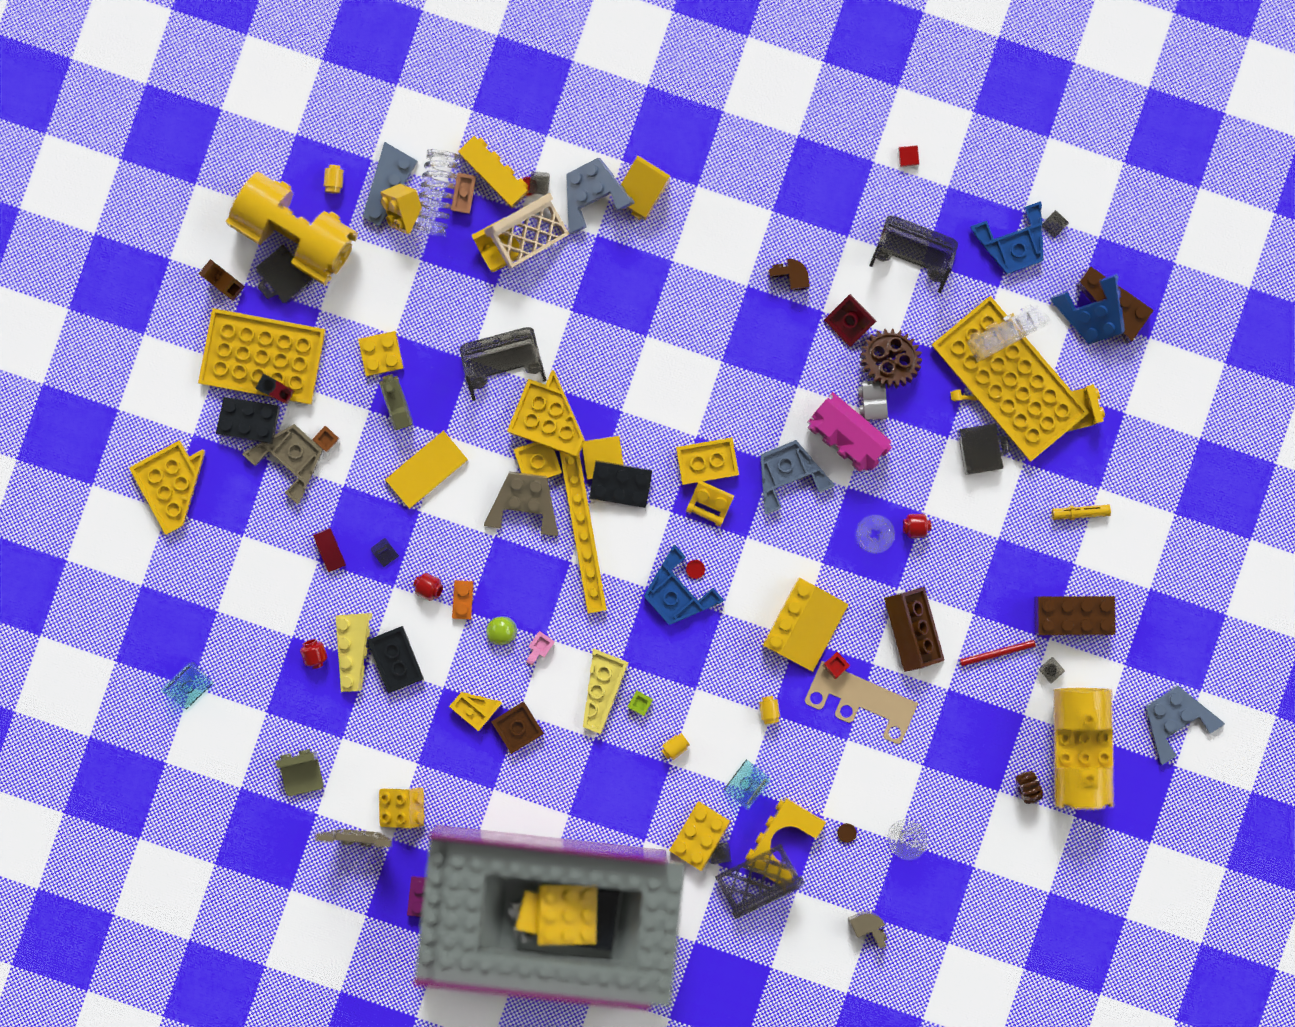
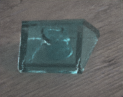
[161,662,214,710]
[723,759,771,810]

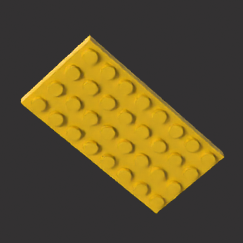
[931,296,1090,462]

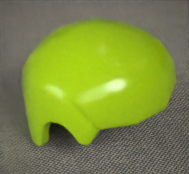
[486,616,517,645]

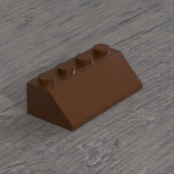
[884,586,945,672]

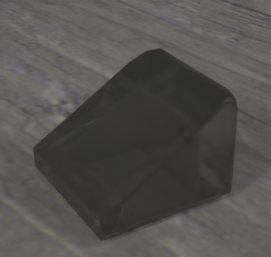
[529,171,550,195]
[1042,210,1069,238]
[371,538,399,567]

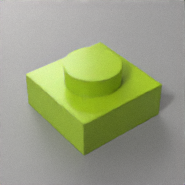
[627,690,653,716]

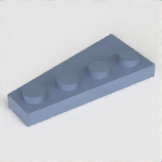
[362,141,418,227]

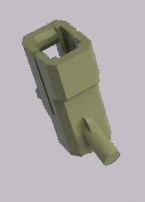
[379,374,413,430]

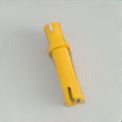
[1051,504,1111,521]

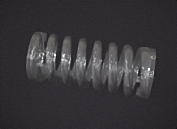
[412,149,460,237]

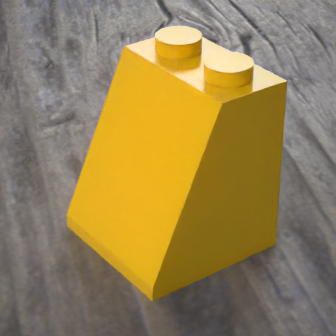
[621,155,670,221]

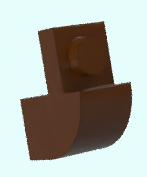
[198,259,245,301]
[768,259,810,291]

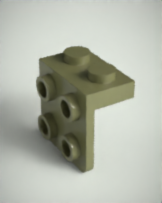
[275,749,324,796]

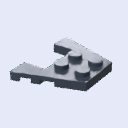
[566,158,634,234]
[760,440,835,514]
[1145,685,1225,765]

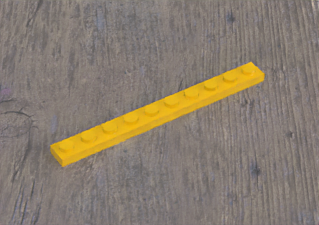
[559,451,607,613]

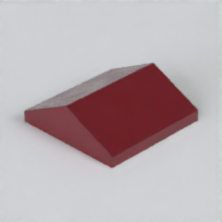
[824,294,877,347]

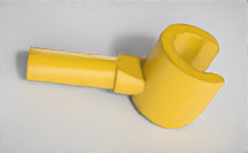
[950,390,977,402]

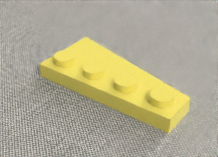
[336,613,373,692]
[583,648,629,734]

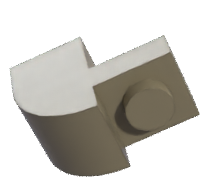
[848,911,888,949]

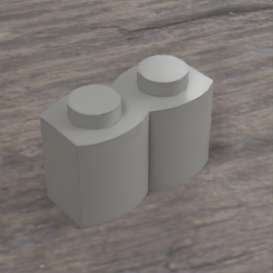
[858,381,888,421]

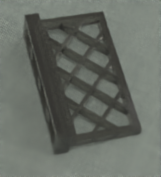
[715,844,805,919]

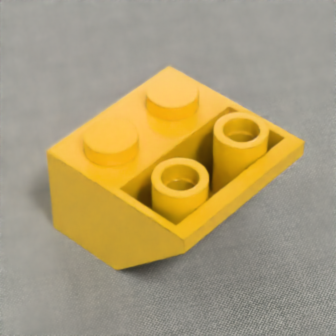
[380,184,422,234]

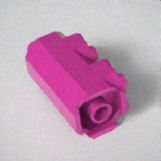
[807,392,892,472]

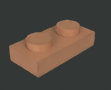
[451,173,477,214]

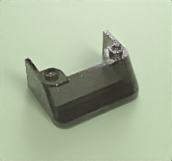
[869,215,958,293]
[460,327,547,401]

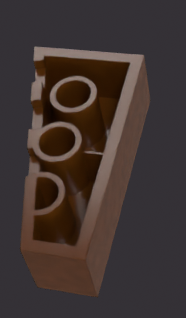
[1076,266,1154,344]

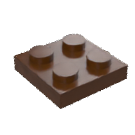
[491,701,544,754]

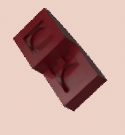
[313,527,346,572]

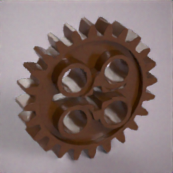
[859,328,922,389]

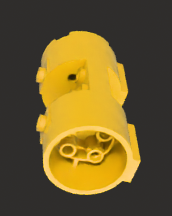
[225,171,358,286]
[1053,688,1114,809]

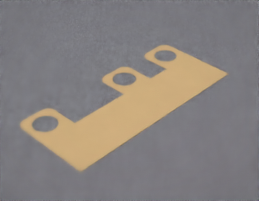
[805,661,918,744]

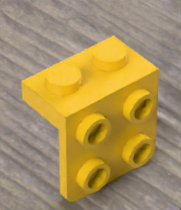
[471,217,524,272]
[1067,384,1105,432]
[379,787,425,828]

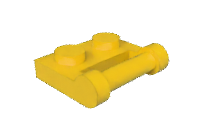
[685,480,734,527]

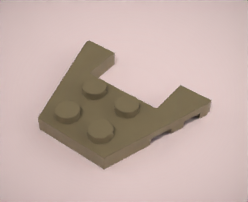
[242,424,323,505]
[484,471,559,536]
[315,829,392,848]

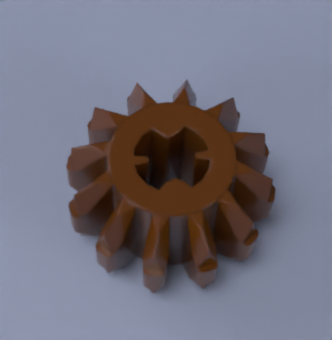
[1015,771,1043,804]

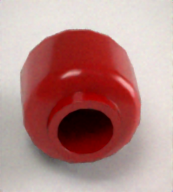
[903,514,931,539]
[413,573,443,601]
[300,639,328,669]

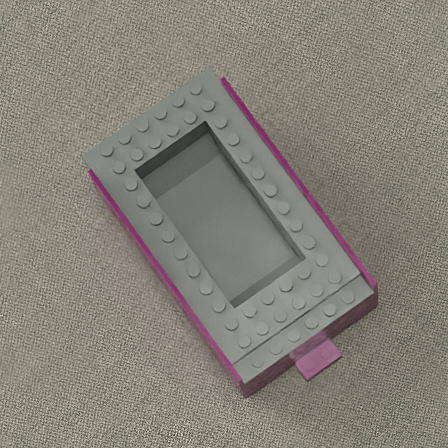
[407,825,686,1011]

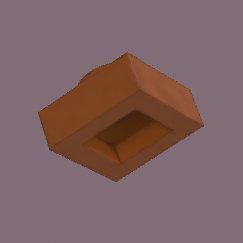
[312,425,340,452]

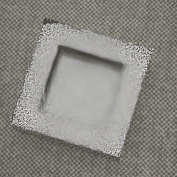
[1038,657,1065,684]
[711,842,732,864]

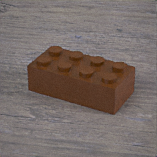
[1034,596,1116,635]

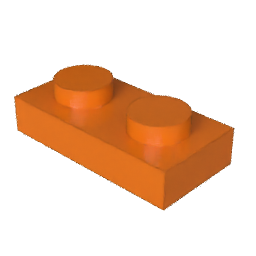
[452,580,474,620]

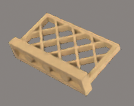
[484,193,570,269]

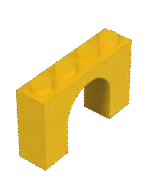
[745,797,826,889]

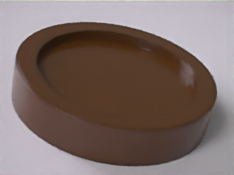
[837,823,857,843]

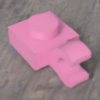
[526,631,555,665]

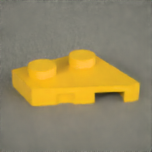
[449,692,502,731]

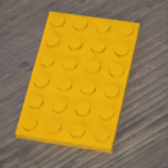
[198,308,326,405]

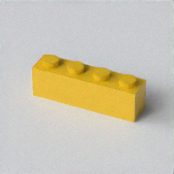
[458,136,529,209]

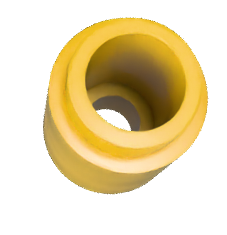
[323,165,344,193]
[759,696,780,724]
[661,733,690,760]

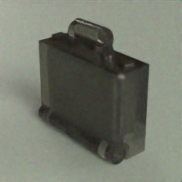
[256,245,315,304]
[957,423,1010,475]

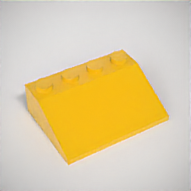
[762,577,849,672]

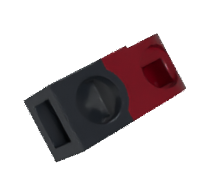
[255,373,295,405]

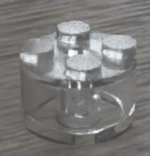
[855,515,895,554]
[887,819,928,860]

